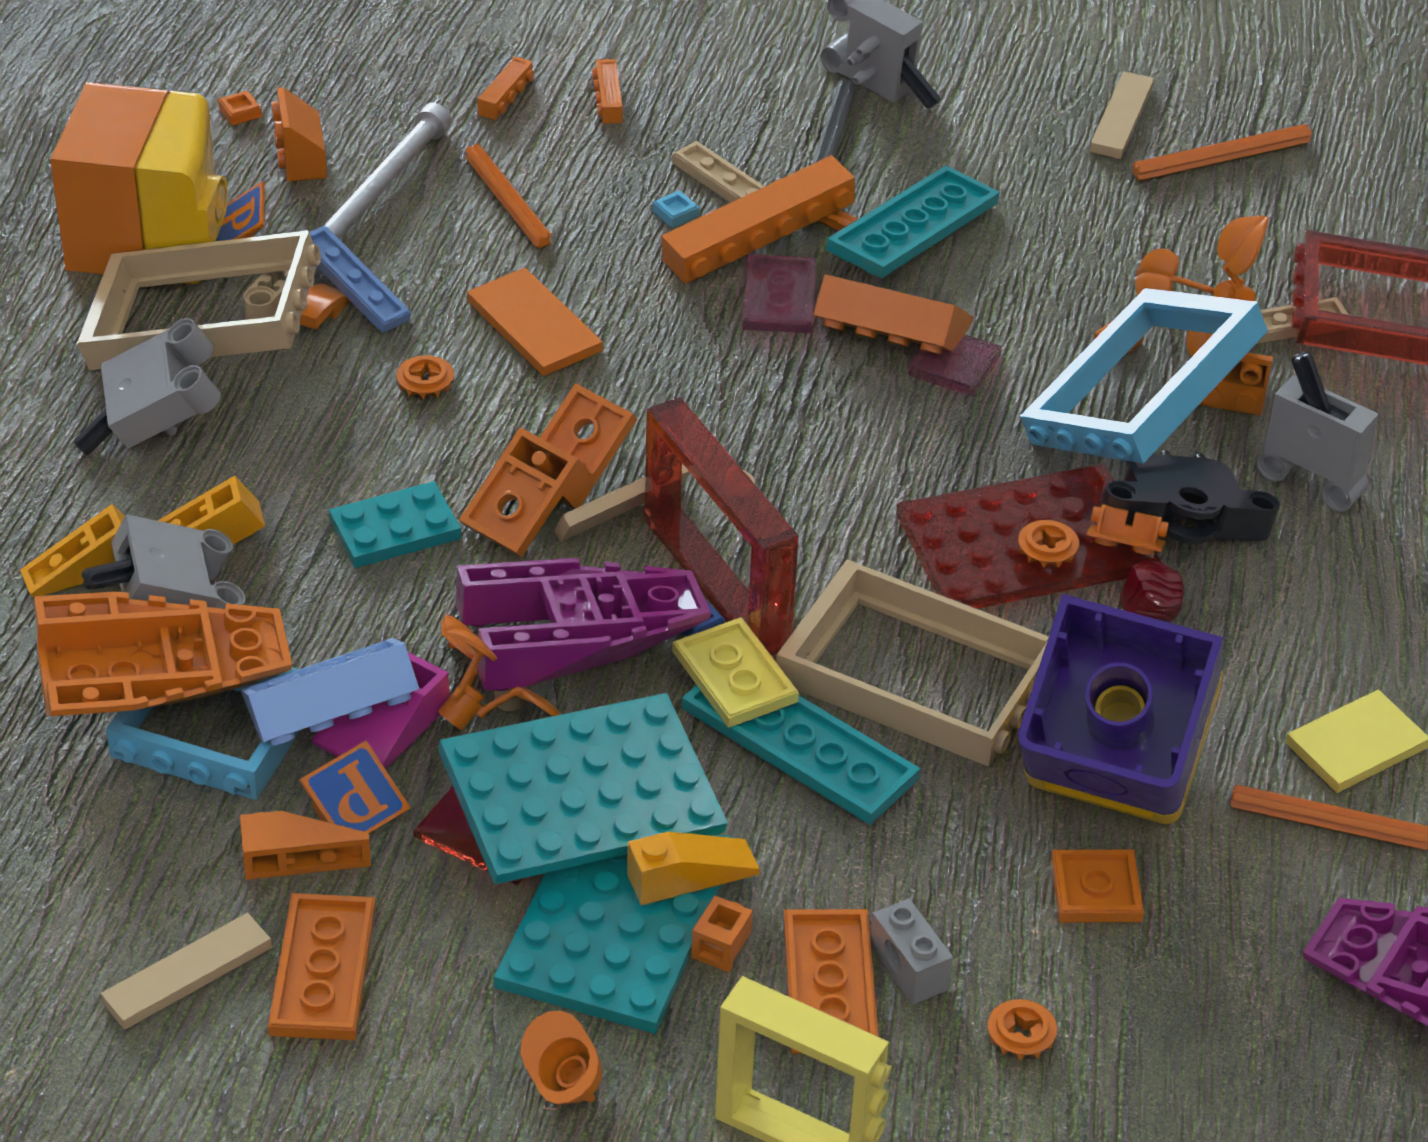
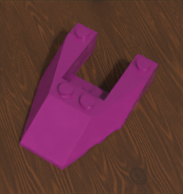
[455,558,711,691]

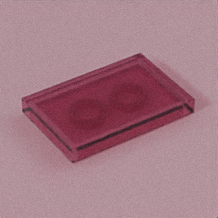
[743,254,816,333]

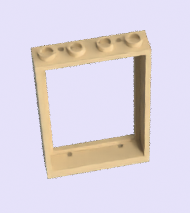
[77,230,321,371]
[776,560,1049,767]

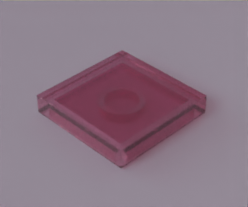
[908,334,1002,396]

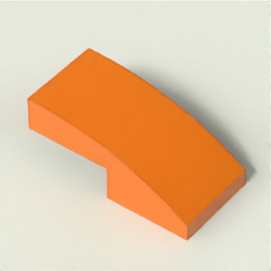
[300,283,350,330]

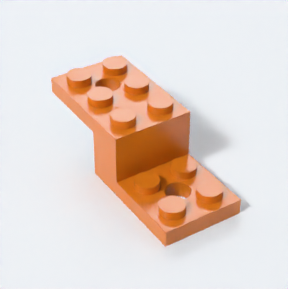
[459,383,637,558]

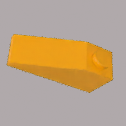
[157,475,265,545]
[20,504,125,598]
[627,831,760,905]

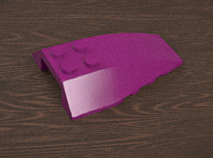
[1303,898,1428,1026]

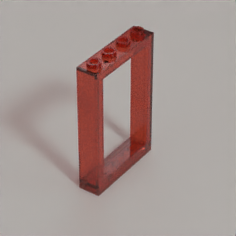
[1291,230,1428,365]
[645,397,799,656]

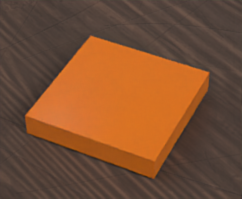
[1051,849,1144,923]

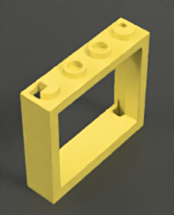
[715,976,892,1142]

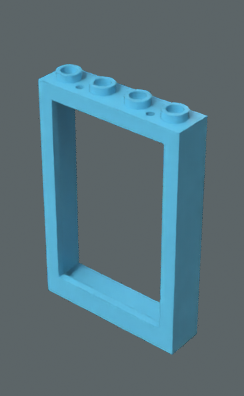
[1020,288,1268,464]

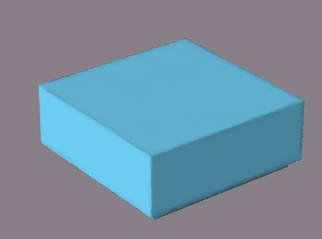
[652,190,700,228]

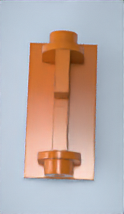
[1087,504,1169,555]

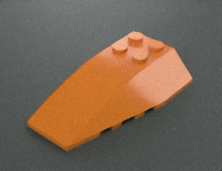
[34,591,292,716]

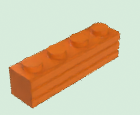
[477,56,535,120]
[592,59,623,124]

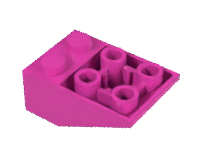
[312,640,449,769]

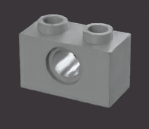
[870,898,953,1005]

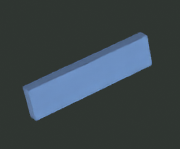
[309,225,411,333]

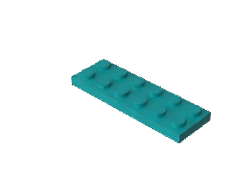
[826,165,1000,279]
[682,685,920,825]

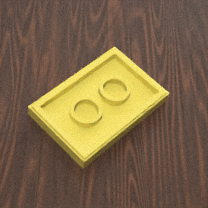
[672,617,799,728]
[1285,689,1428,793]

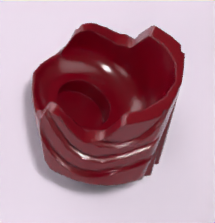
[1120,561,1184,621]

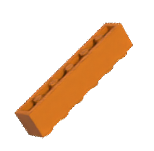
[661,155,855,284]

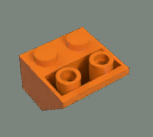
[271,87,327,182]
[1199,344,1273,416]

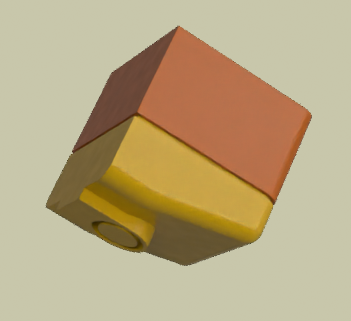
[50,82,228,284]

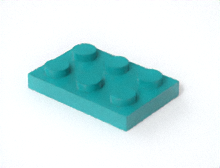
[329,481,461,568]

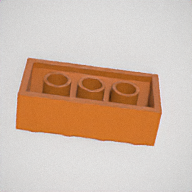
[813,274,974,355]

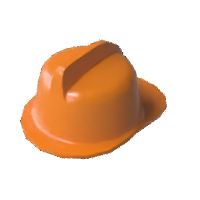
[520,1011,603,1105]

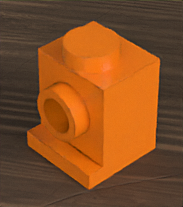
[691,895,753,973]

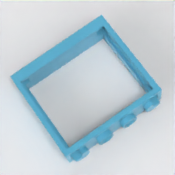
[106,667,301,800]

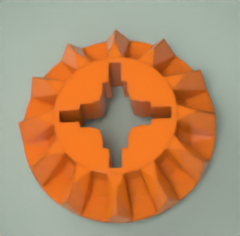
[396,355,454,399]
[1018,520,1079,568]
[987,999,1057,1060]

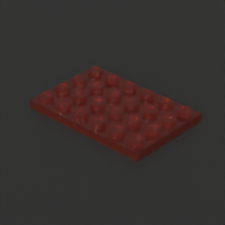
[896,463,1161,609]

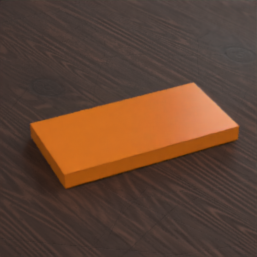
[467,267,603,376]
[268,893,376,1040]
[783,909,878,1053]

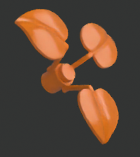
[1135,215,1269,356]
[438,614,562,731]

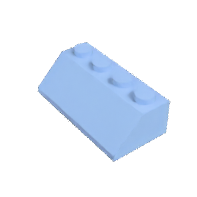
[240,638,419,746]

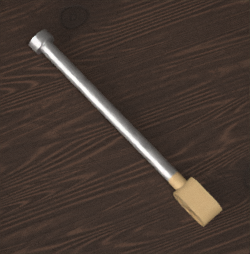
[244,103,452,320]

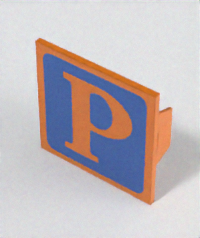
[215,181,265,242]
[299,741,411,834]

